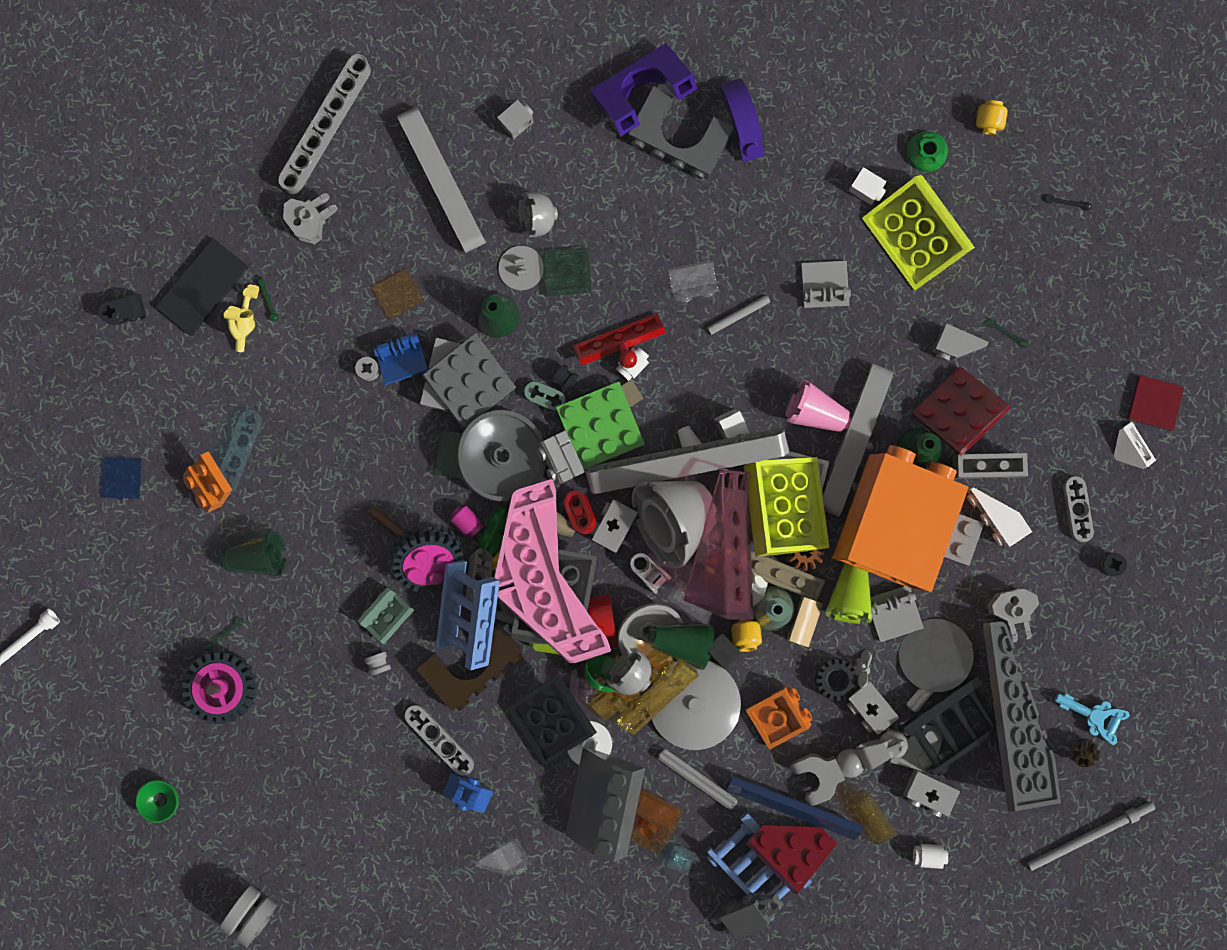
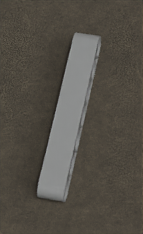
[279,54,371,194]
[397,106,486,253]
[822,363,894,517]

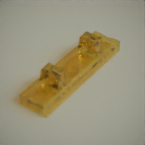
[590,649,676,721]
[617,660,699,735]

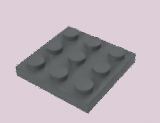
[421,333,516,429]

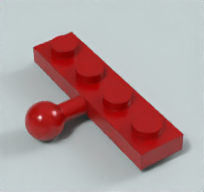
[573,313,666,369]

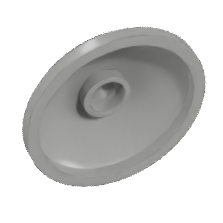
[617,603,683,667]

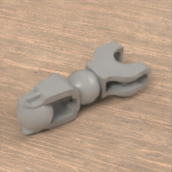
[790,730,908,806]

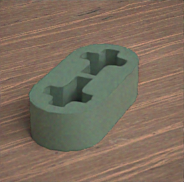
[524,381,566,411]

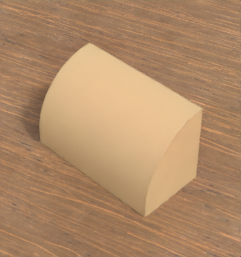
[787,597,823,647]

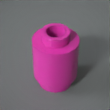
[450,505,483,539]

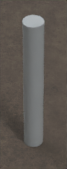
[707,295,770,335]

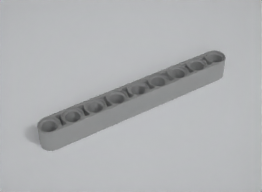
[585,428,789,494]

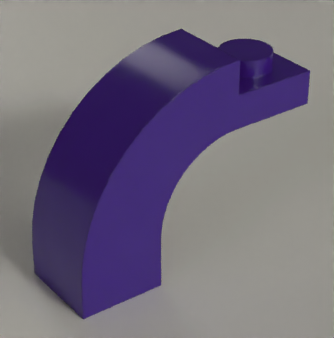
[720,78,765,162]

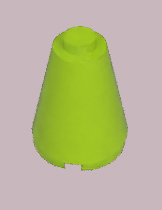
[825,563,872,624]

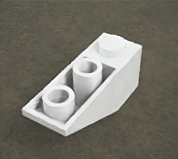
[967,488,1032,547]

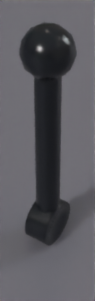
[1045,194,1092,211]

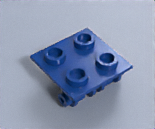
[373,333,428,385]

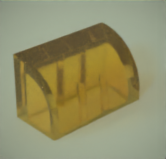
[849,792,897,845]

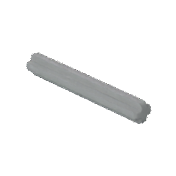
[658,749,737,810]

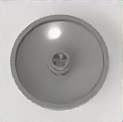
[649,660,741,750]

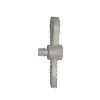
[858,650,872,688]

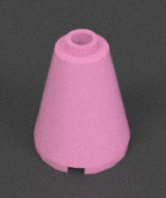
[785,380,852,432]

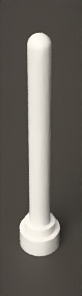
[0,609,60,665]

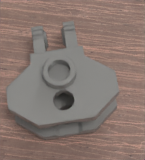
[283,193,338,245]
[987,589,1039,642]

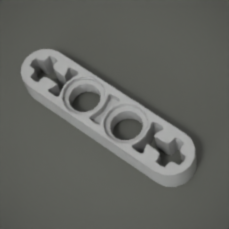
[405,705,474,776]

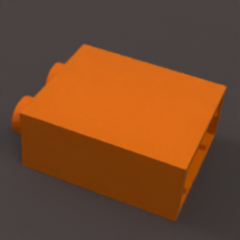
[833,445,969,592]

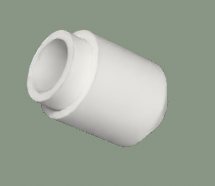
[616,347,649,381]
[913,844,948,869]

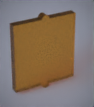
[372,269,424,320]

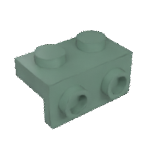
[358,588,414,644]

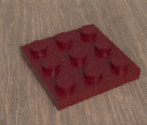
[912,366,1011,456]

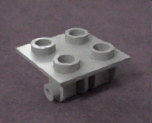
[801,261,851,308]
[870,586,924,642]

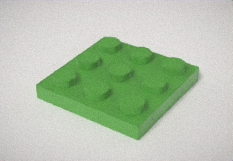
[556,381,645,469]

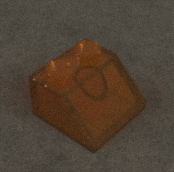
[630,789,683,855]

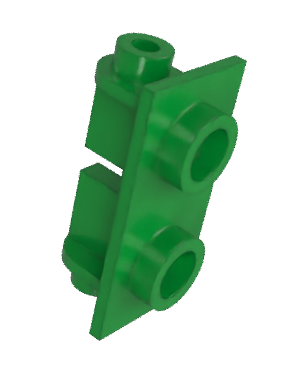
[478,506,509,555]

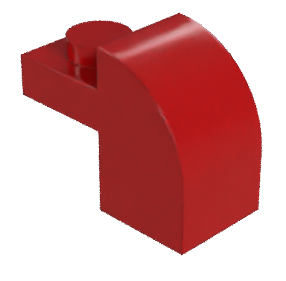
[588,595,618,648]

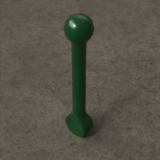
[258,277,278,322]

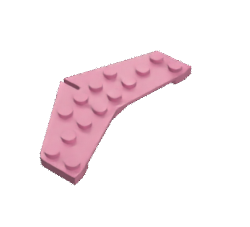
[495,479,611,663]

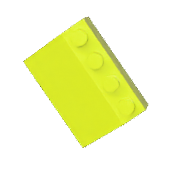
[862,175,975,290]
[744,457,829,557]

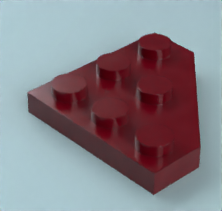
[746,825,837,894]

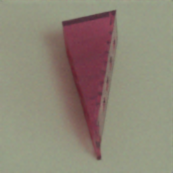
[683,469,753,619]

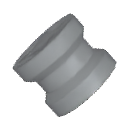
[355,357,380,381]
[364,652,391,676]

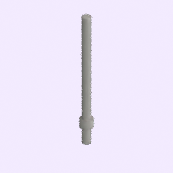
[1027,801,1155,871]

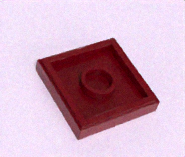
[1127,375,1184,431]

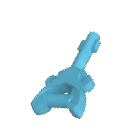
[1054,693,1130,745]

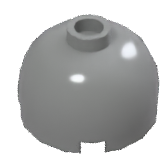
[518,192,558,238]
[606,648,652,695]

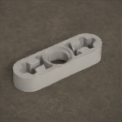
[1063,476,1094,542]

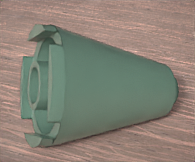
[750,586,796,631]

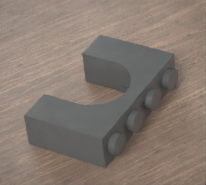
[629,86,734,179]

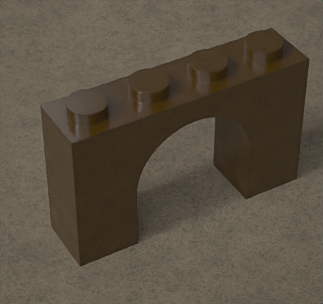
[416,619,523,711]

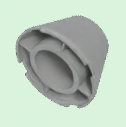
[632,481,718,569]

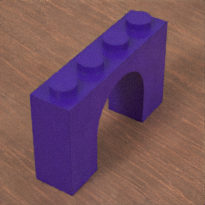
[590,43,697,136]

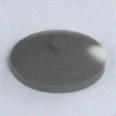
[456,410,546,502]

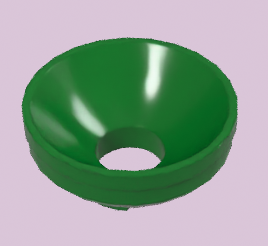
[907,131,948,172]
[584,654,617,692]
[136,780,179,823]

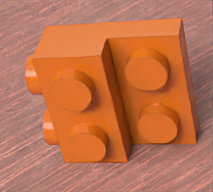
[183,452,232,514]
[746,685,812,750]

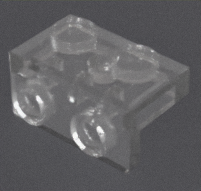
[668,260,719,302]

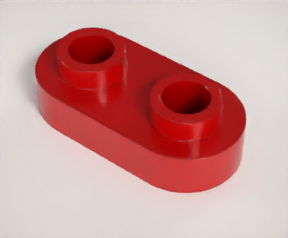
[564,490,596,534]

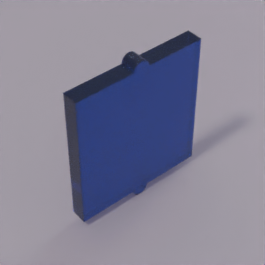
[102,456,142,500]

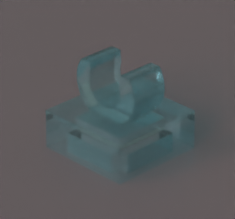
[666,844,696,875]

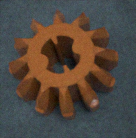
[787,550,825,571]

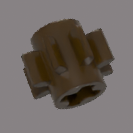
[1069,738,1100,767]

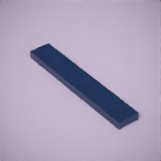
[726,777,863,840]

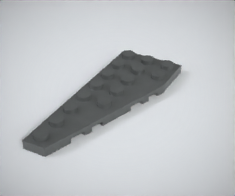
[983,622,1061,811]

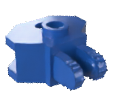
[442,772,494,813]

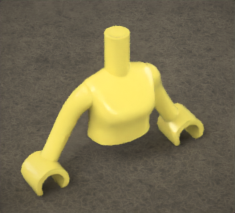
[224,284,259,352]

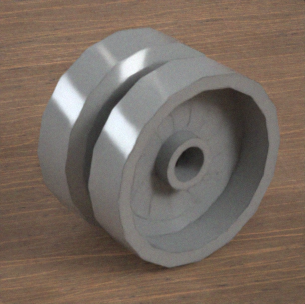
[220,885,277,948]

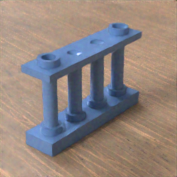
[436,560,500,670]
[706,811,812,921]

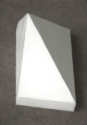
[1114,422,1156,469]

